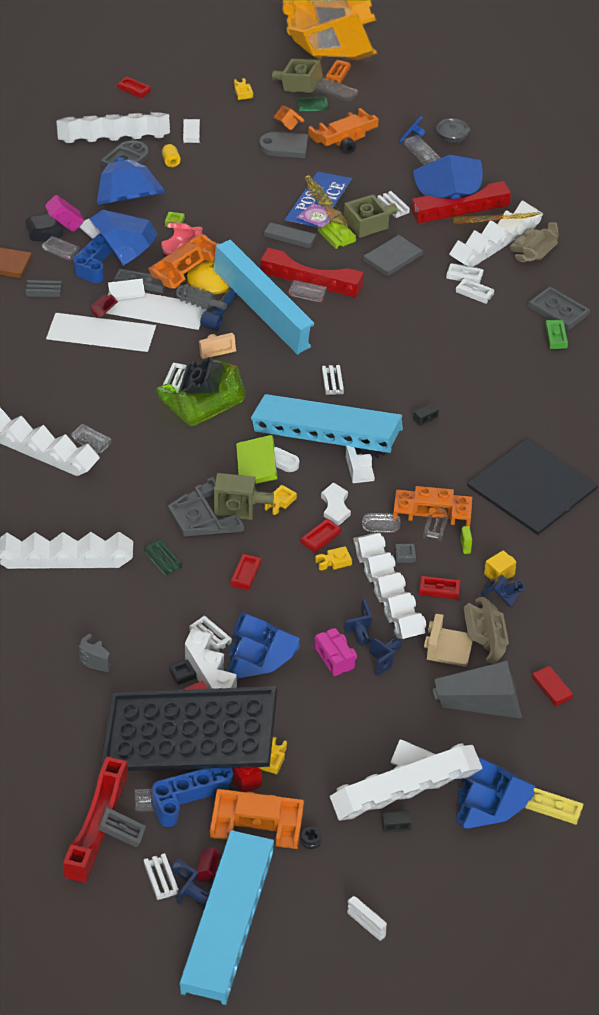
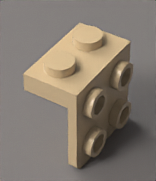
[424,614,473,667]

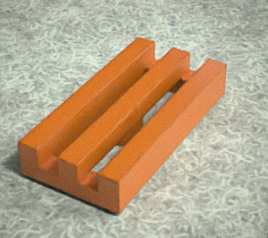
[326,60,351,84]

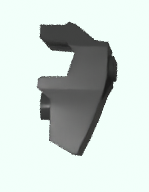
[78,634,111,672]

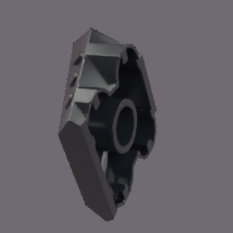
[26,214,64,242]
[179,357,225,394]

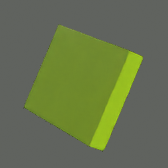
[236,435,277,484]

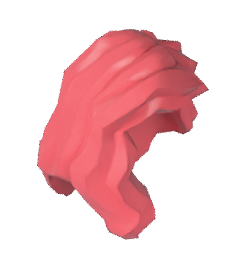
[161,222,203,256]

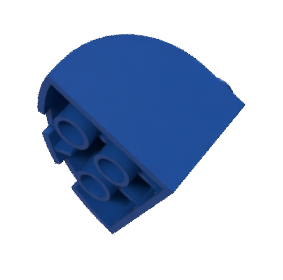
[413,155,483,199]

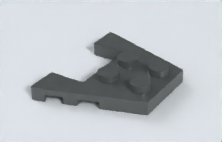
[168,477,244,536]

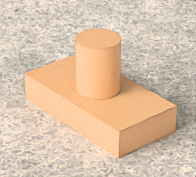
[199,333,236,359]

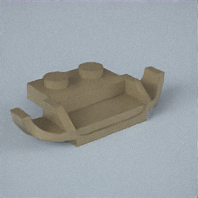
[510,222,559,262]
[463,597,509,664]

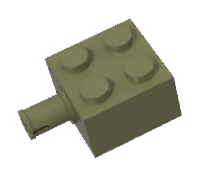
[272,59,323,93]
[344,194,398,238]
[214,473,274,520]

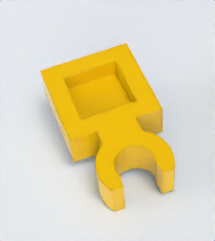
[234,78,253,100]
[265,485,297,515]
[315,546,352,570]
[259,737,287,775]

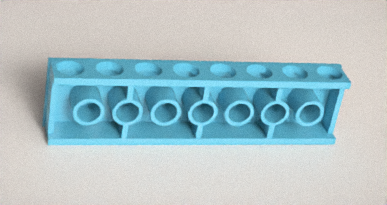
[214,240,314,355]
[251,394,403,453]
[180,830,274,1005]

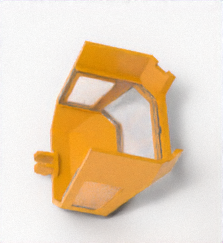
[282,0,378,60]

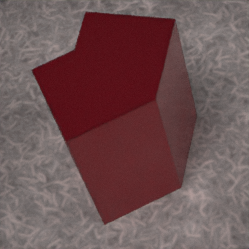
[91,294,118,318]
[196,847,222,883]

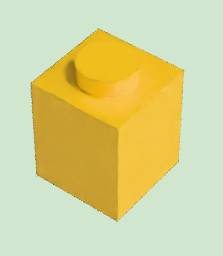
[484,551,517,580]

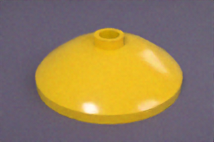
[187,260,231,295]

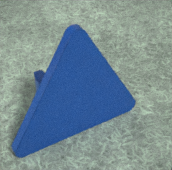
[399,116,425,143]

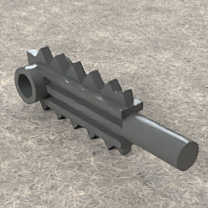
[176,283,227,310]

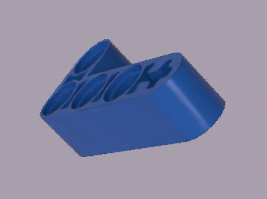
[74,234,112,283]
[151,768,233,827]

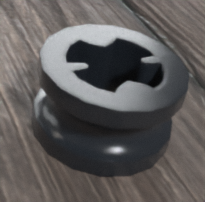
[340,138,356,154]
[301,826,321,849]

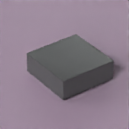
[395,543,416,563]

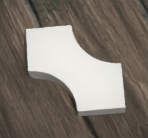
[321,483,351,526]

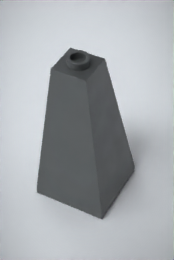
[433,661,522,718]

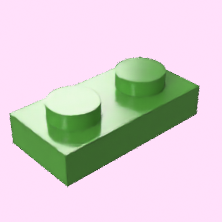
[545,320,568,349]

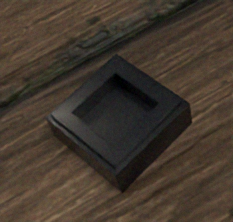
[169,659,197,685]

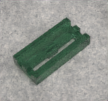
[296,96,329,112]
[144,539,182,576]

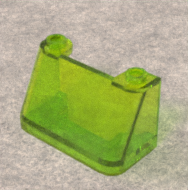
[156,360,245,426]

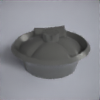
[436,118,471,143]

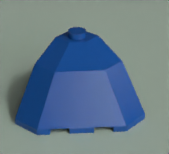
[97,157,165,205]
[89,210,158,266]
[227,611,300,679]
[456,756,535,829]

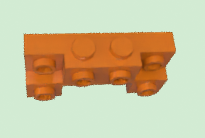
[308,108,379,146]
[148,234,220,289]
[393,486,472,527]
[210,789,304,849]

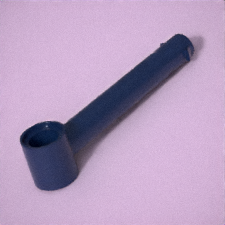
[200,288,238,331]

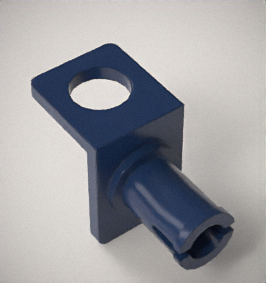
[480,575,525,607]
[344,599,372,646]
[370,637,402,676]
[172,859,210,906]

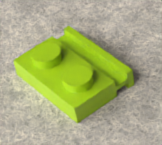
[318,218,356,249]

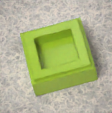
[165,212,185,227]
[460,526,472,554]

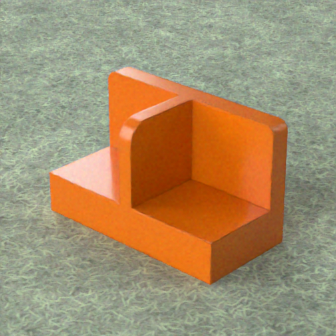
[273,105,304,130]

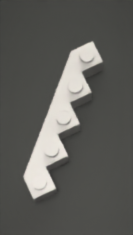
[57,112,170,143]
[449,201,543,267]
[0,408,100,476]
[0,532,133,569]
[353,533,426,639]
[185,629,237,689]
[330,743,483,820]

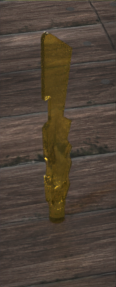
[305,175,348,226]
[454,212,541,224]

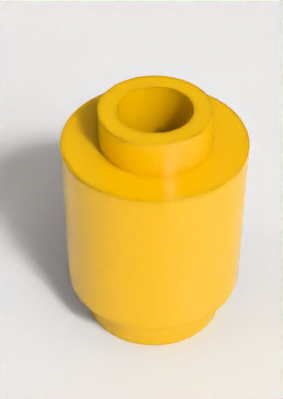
[162,144,181,167]

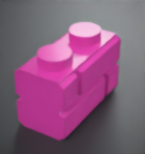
[45,195,84,232]
[314,628,357,677]

